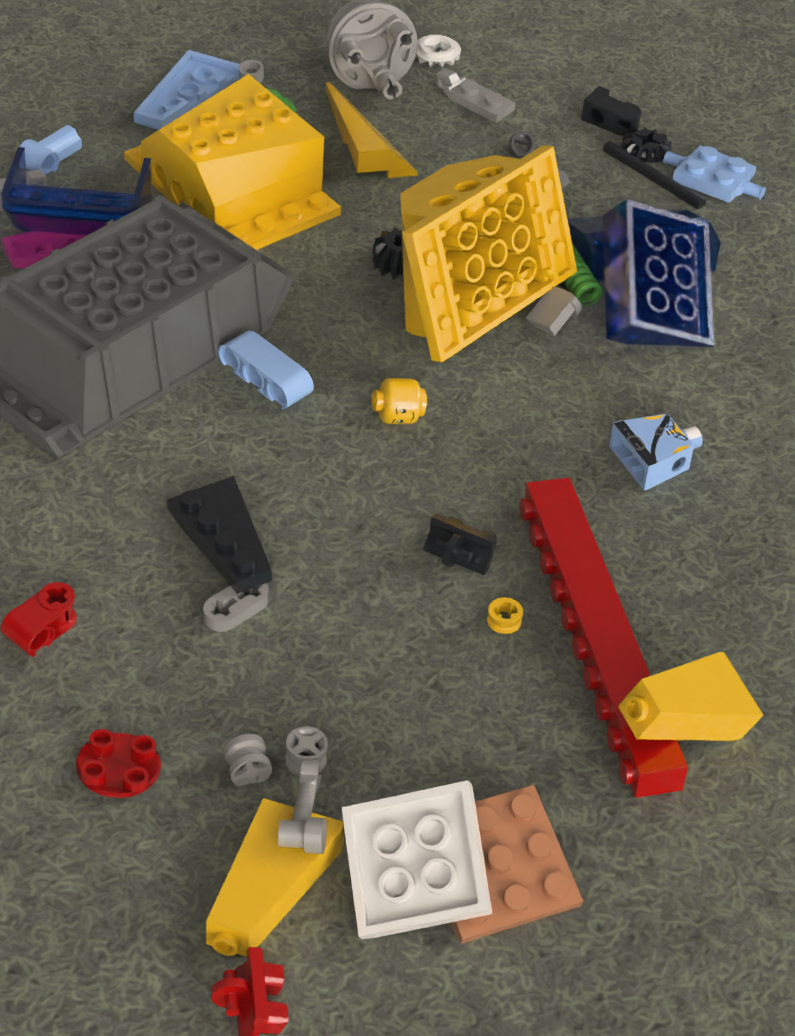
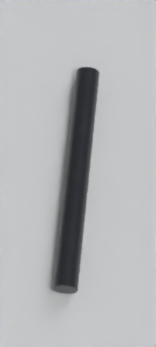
[603,141,706,209]

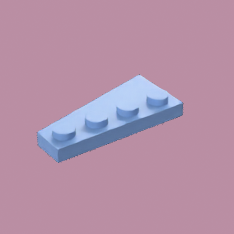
[134,50,240,130]

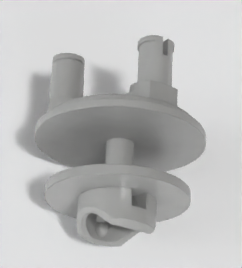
[327,0,417,100]

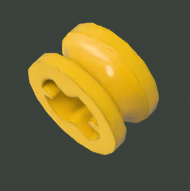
[487,597,523,634]

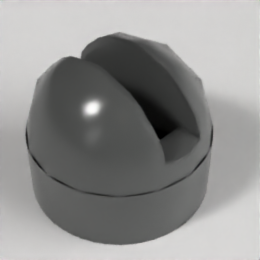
[509,131,535,157]

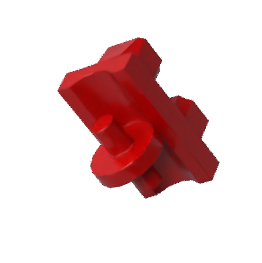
[211,946,289,1036]

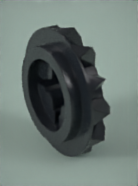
[621,127,672,163]

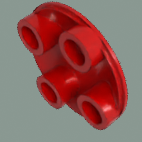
[76,729,161,798]

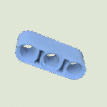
[218,330,314,410]

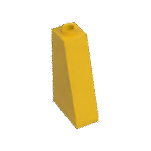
[618,652,763,741]
[206,798,345,957]

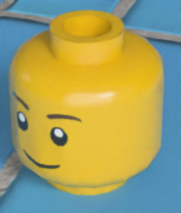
[372,378,427,424]

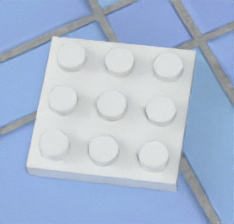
[342,780,492,939]

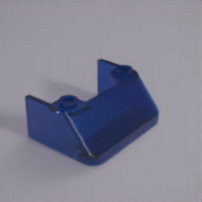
[1,147,152,236]

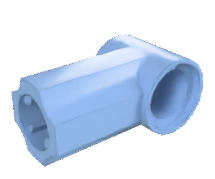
[16,125,82,175]

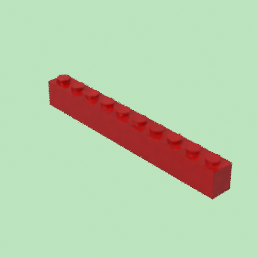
[519,477,688,798]

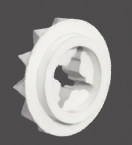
[415,35,461,68]

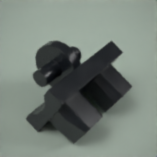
[423,513,497,575]

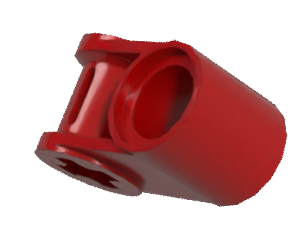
[1,582,77,657]

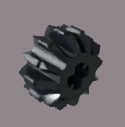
[372,227,404,280]

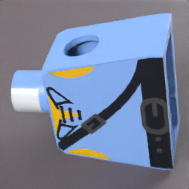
[609,414,702,490]

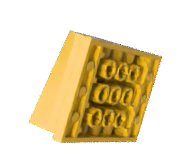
[124,74,341,250]
[400,145,577,363]

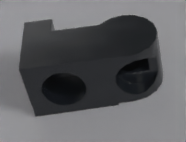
[581,86,641,136]

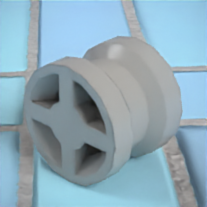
[285,726,328,776]
[224,734,272,786]

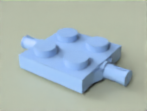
[663,145,766,203]

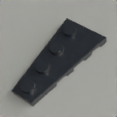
[167,476,272,594]

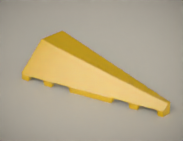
[325,82,418,178]

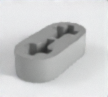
[203,583,269,632]

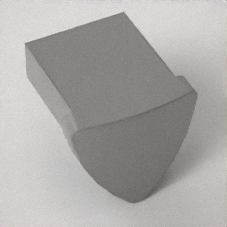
[526,286,582,336]

